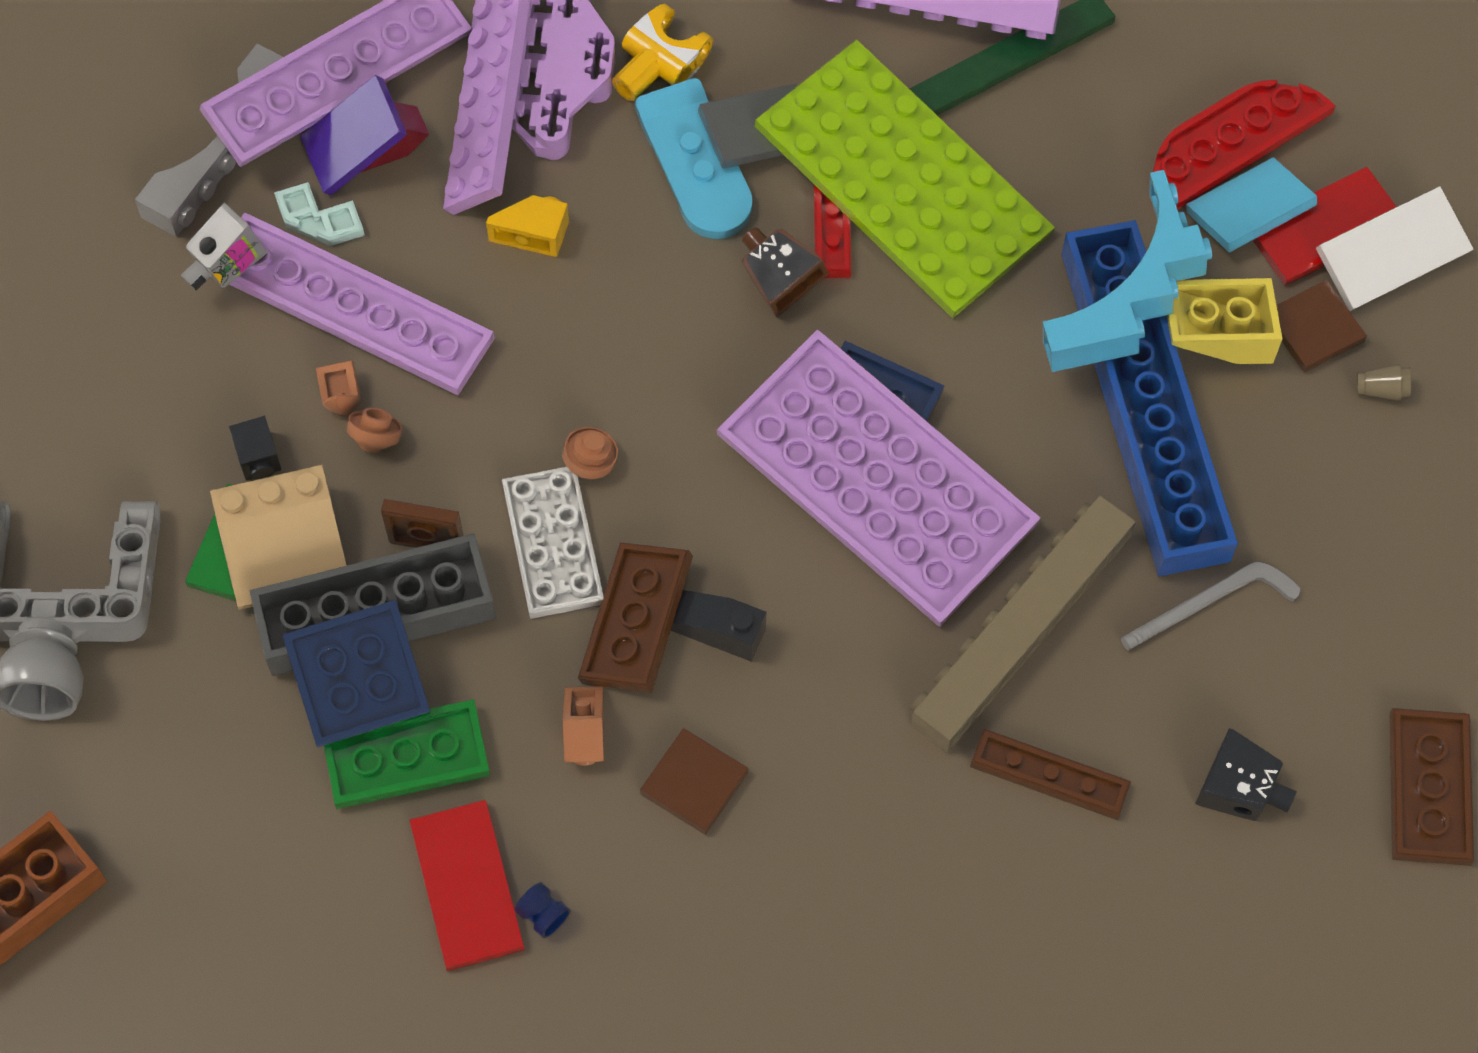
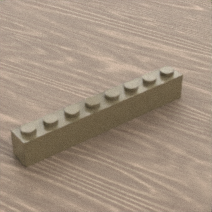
[910,495,1136,753]

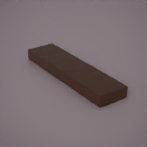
[970,729,1131,820]

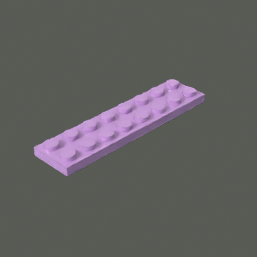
[199,0,472,167]
[443,0,530,215]
[229,212,495,396]

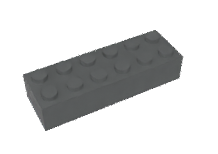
[249,533,496,676]

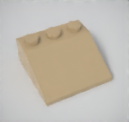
[210,465,347,610]

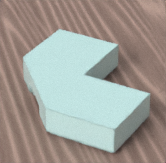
[274,182,365,246]

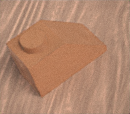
[562,686,604,766]

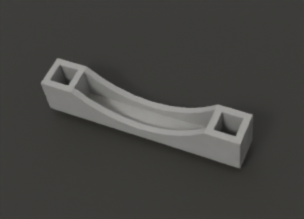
[135,43,283,237]

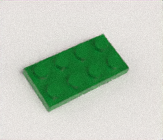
[324,699,490,809]

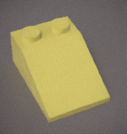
[1167,278,1282,364]

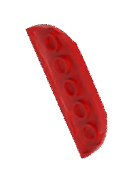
[1153,80,1336,210]

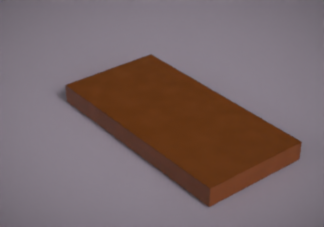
[578,542,693,693]
[1390,708,1474,866]

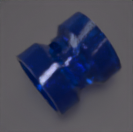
[514,882,571,938]

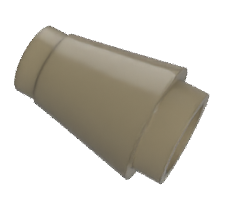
[1357,364,1411,401]

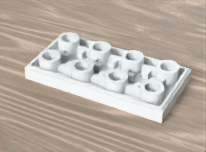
[1316,186,1474,311]
[502,467,604,619]

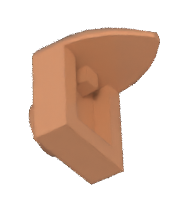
[315,361,361,416]

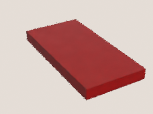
[1253,167,1397,286]
[409,800,525,971]

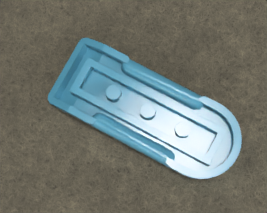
[634,78,752,239]

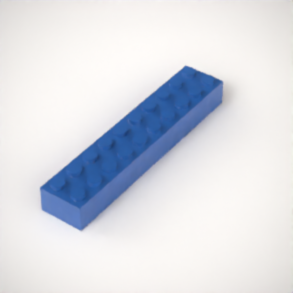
[1061,220,1238,577]

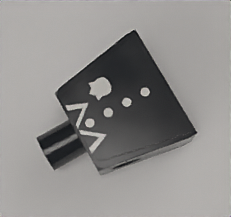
[1195,728,1297,821]

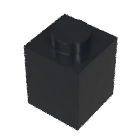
[229,416,282,480]

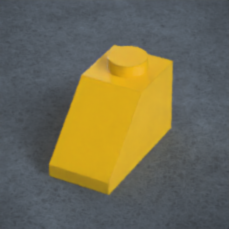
[486,195,569,257]

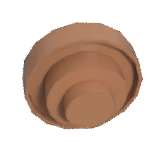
[346,408,402,453]
[562,427,618,479]

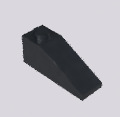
[671,590,767,662]

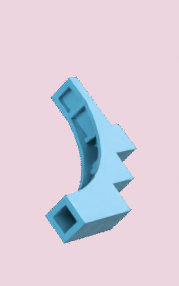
[1043,170,1212,372]

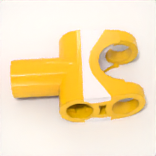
[612,4,714,101]

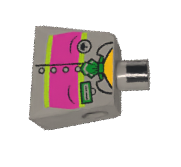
[180,202,268,291]

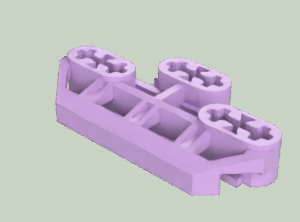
[512,0,616,160]

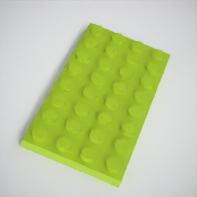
[754,40,1055,318]

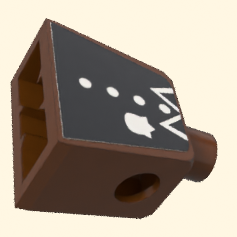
[742,228,829,318]

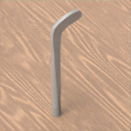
[1121,562,1301,651]

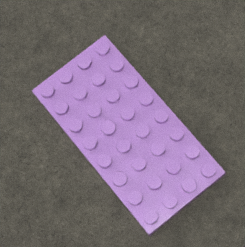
[717,329,1040,627]

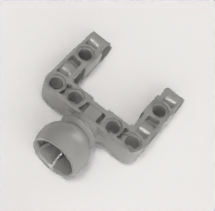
[0,501,160,721]

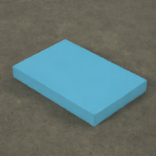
[1186,157,1317,253]

